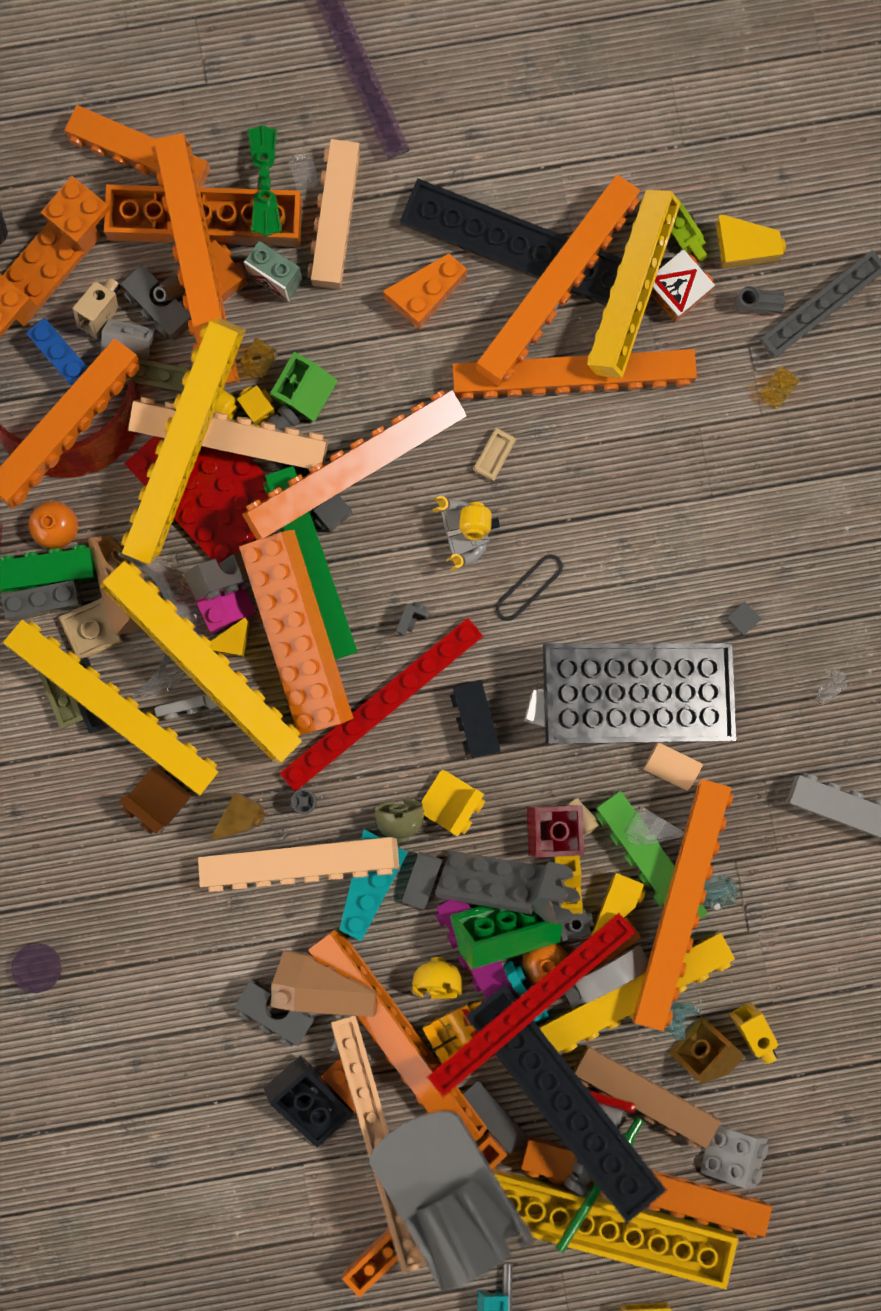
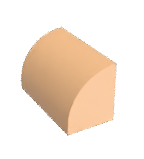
[643,743,703,791]

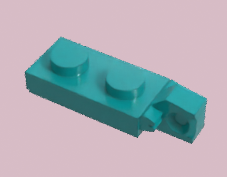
[503,960,549,1025]

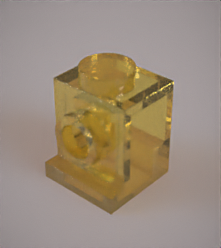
[240,337,278,379]

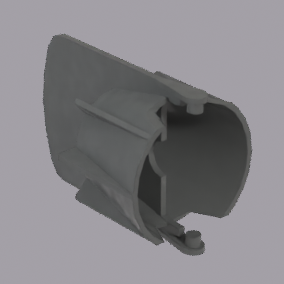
[369,1110,535,1291]

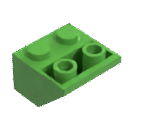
[270,352,338,423]

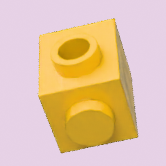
[237,385,276,425]

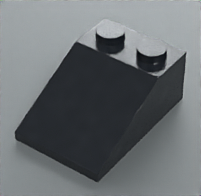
[264,1055,354,1147]

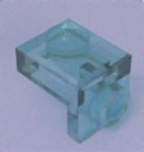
[668,1002,700,1040]

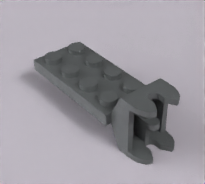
[435,850,580,924]

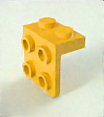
[421,770,486,836]

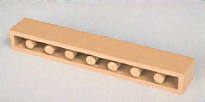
[128,396,329,469]
[198,837,399,892]

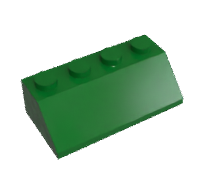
[451,906,562,969]

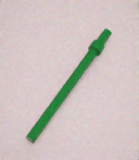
[555,1117,644,1253]

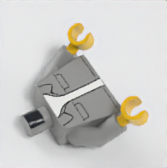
[432,496,501,572]

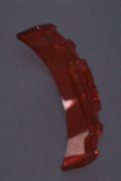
[0,380,141,479]

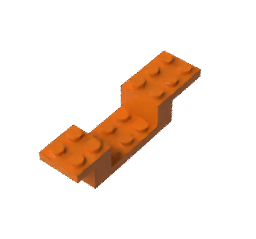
[0,176,111,338]

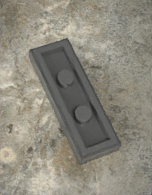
[462,1080,528,1154]

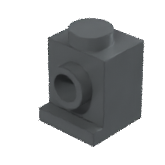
[561,908,594,941]

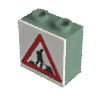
[244,241,303,302]

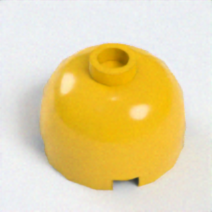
[412,957,462,999]

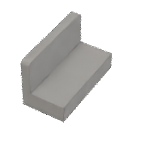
[101,319,156,361]

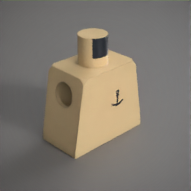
[73,278,121,340]

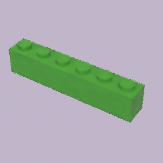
[595,791,708,919]

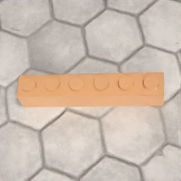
[307,139,360,290]

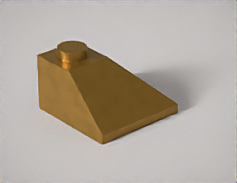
[668,1016,745,1084]

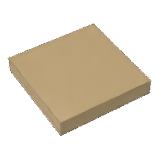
[58,598,123,659]

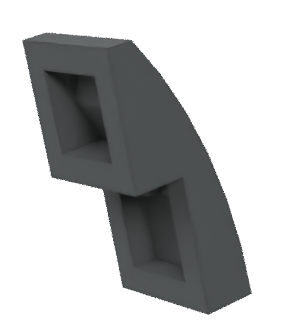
[402,852,442,910]

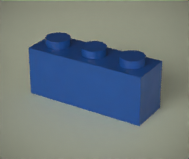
[26,317,88,386]

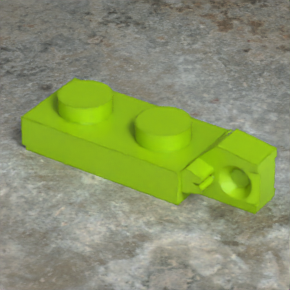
[671,197,707,263]

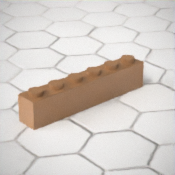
[573,1045,721,1149]

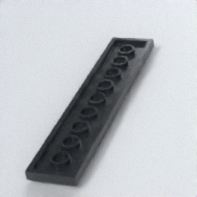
[399,178,622,306]
[466,985,667,1223]

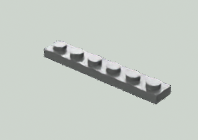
[759,250,881,359]

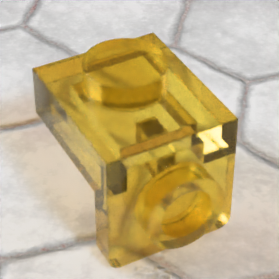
[758,366,800,409]

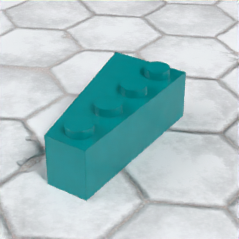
[339,829,408,941]

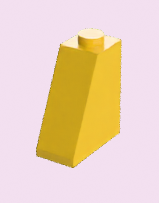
[715,215,786,269]

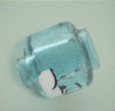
[703,874,738,910]

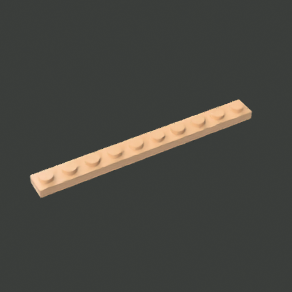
[331,1016,427,1274]

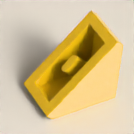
[210,618,250,657]

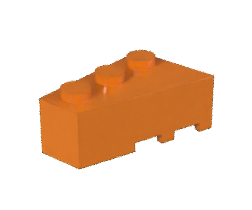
[383,254,467,330]

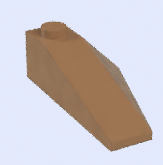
[88,536,161,635]
[271,950,376,1017]

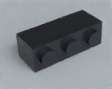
[449,680,501,759]

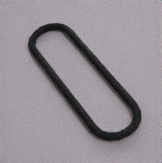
[496,555,563,621]

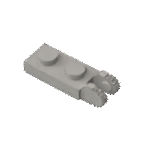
[155,695,219,721]

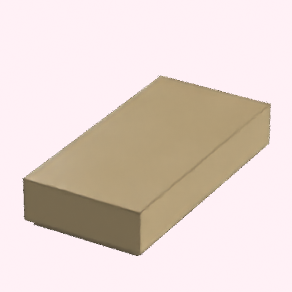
[473,427,517,482]

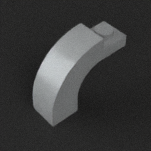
[565,944,648,1007]

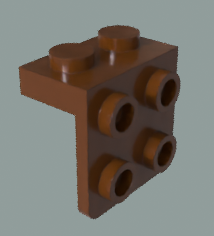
[119,766,191,834]

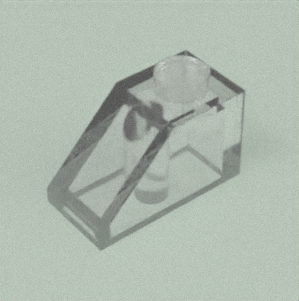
[624,806,685,847]

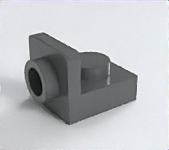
[396,602,430,636]

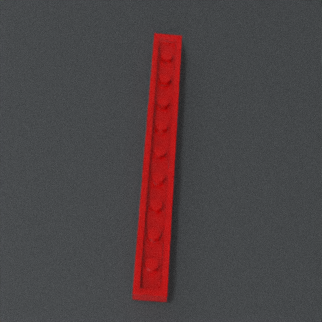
[279,618,484,792]
[426,913,635,1098]

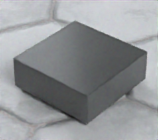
[726,601,761,636]

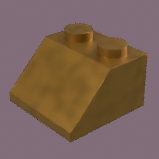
[211,793,266,840]

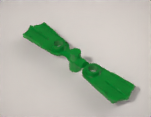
[247,124,282,237]

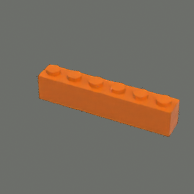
[64,105,211,187]

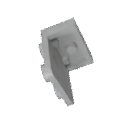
[701,1125,768,1189]

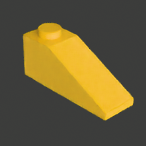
[588,872,646,939]

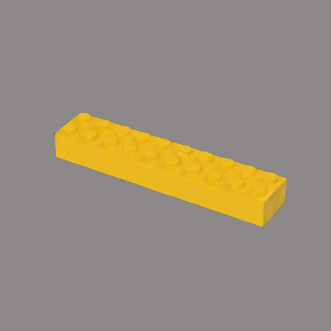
[121,318,246,565]
[100,561,302,763]
[492,1168,738,1289]

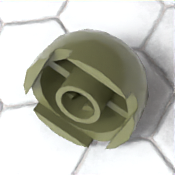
[374,800,424,842]

